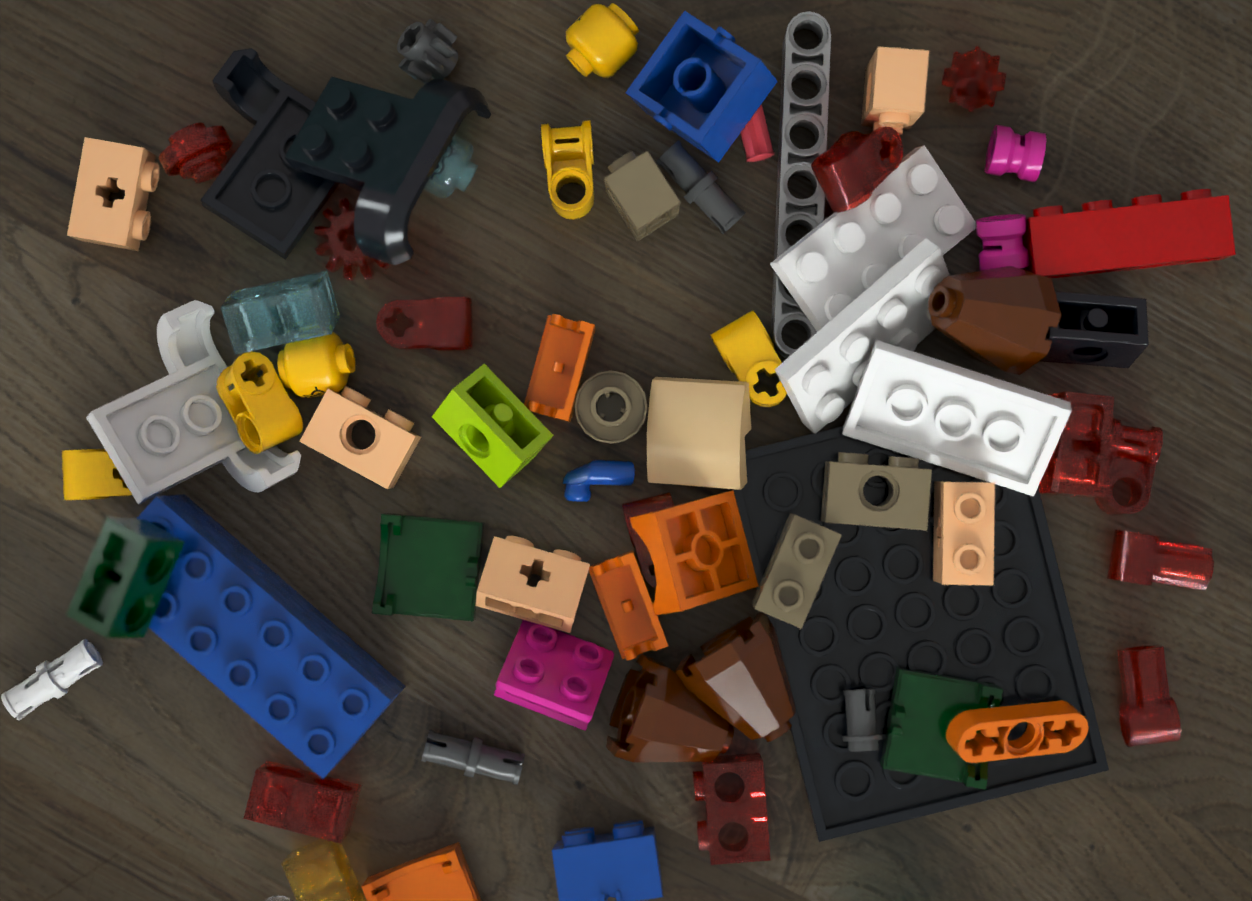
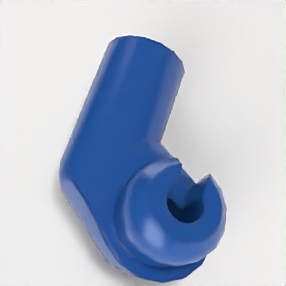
[562,460,635,502]

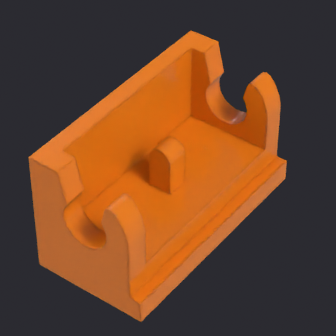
[524,314,596,422]
[589,550,669,660]

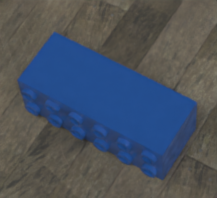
[137,494,406,779]

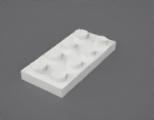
[770,145,976,332]
[775,238,950,434]
[842,340,1071,496]

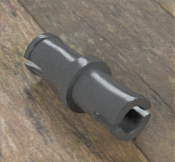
[656,140,746,234]
[421,730,525,785]

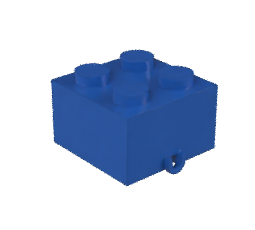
[625,10,778,163]
[552,820,663,901]

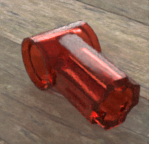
[1107,530,1214,591]
[1117,645,1181,747]

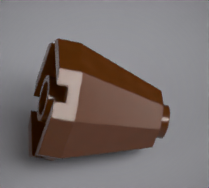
[928,266,1061,375]
[675,612,796,742]
[606,654,734,762]

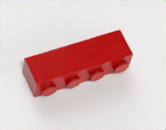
[1023,189,1236,279]

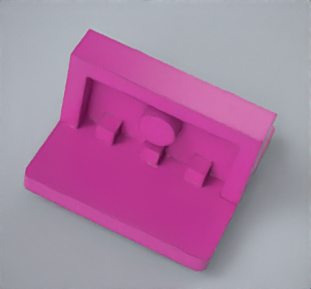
[494,620,614,731]

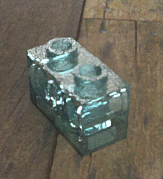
[220,271,340,355]

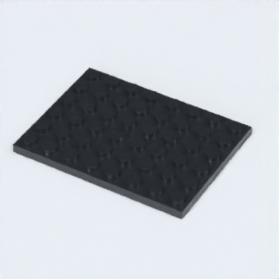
[731,426,1109,842]

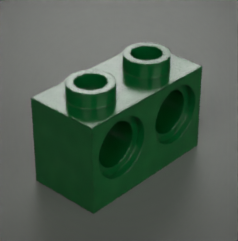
[66,517,185,638]

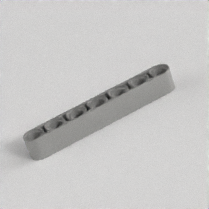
[771,11,831,358]

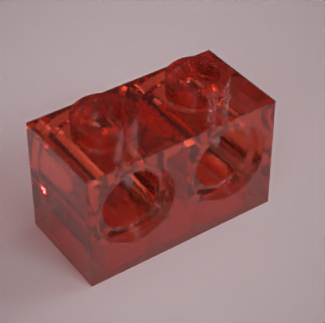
[1038,391,1114,498]
[693,753,771,865]
[243,761,362,844]

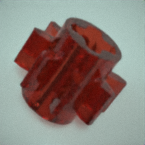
[942,46,1007,112]

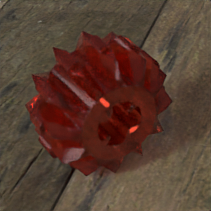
[314,198,391,281]

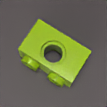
[432,363,553,488]

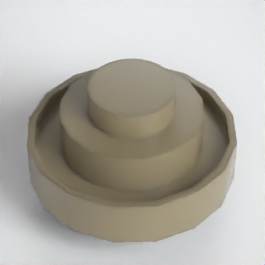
[574,370,648,444]

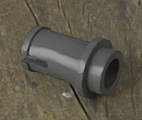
[842,689,883,752]

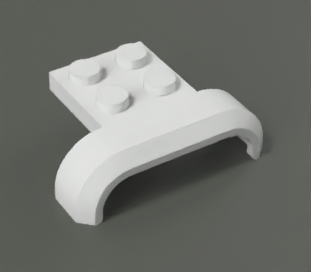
[86,300,301,505]

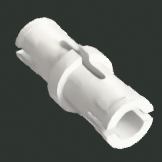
[1,639,103,720]

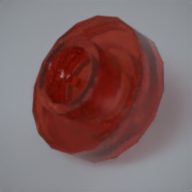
[158,122,233,183]

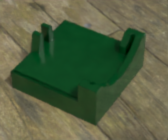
[372,513,484,621]
[880,667,1003,790]

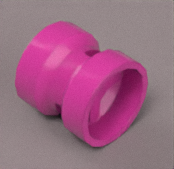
[985,125,1046,183]
[976,214,1030,271]

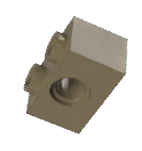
[604,151,681,242]
[821,452,932,531]
[751,513,842,629]

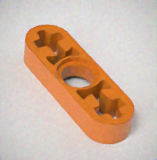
[946,700,1088,763]

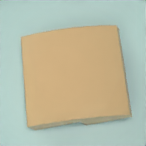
[647,377,751,490]

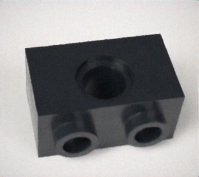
[1040,291,1149,368]

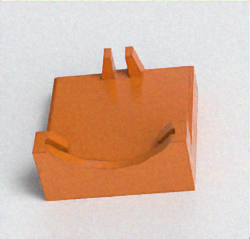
[630,490,759,615]
[362,842,482,901]

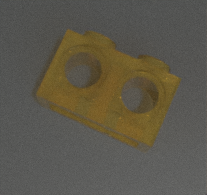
[281,832,366,901]

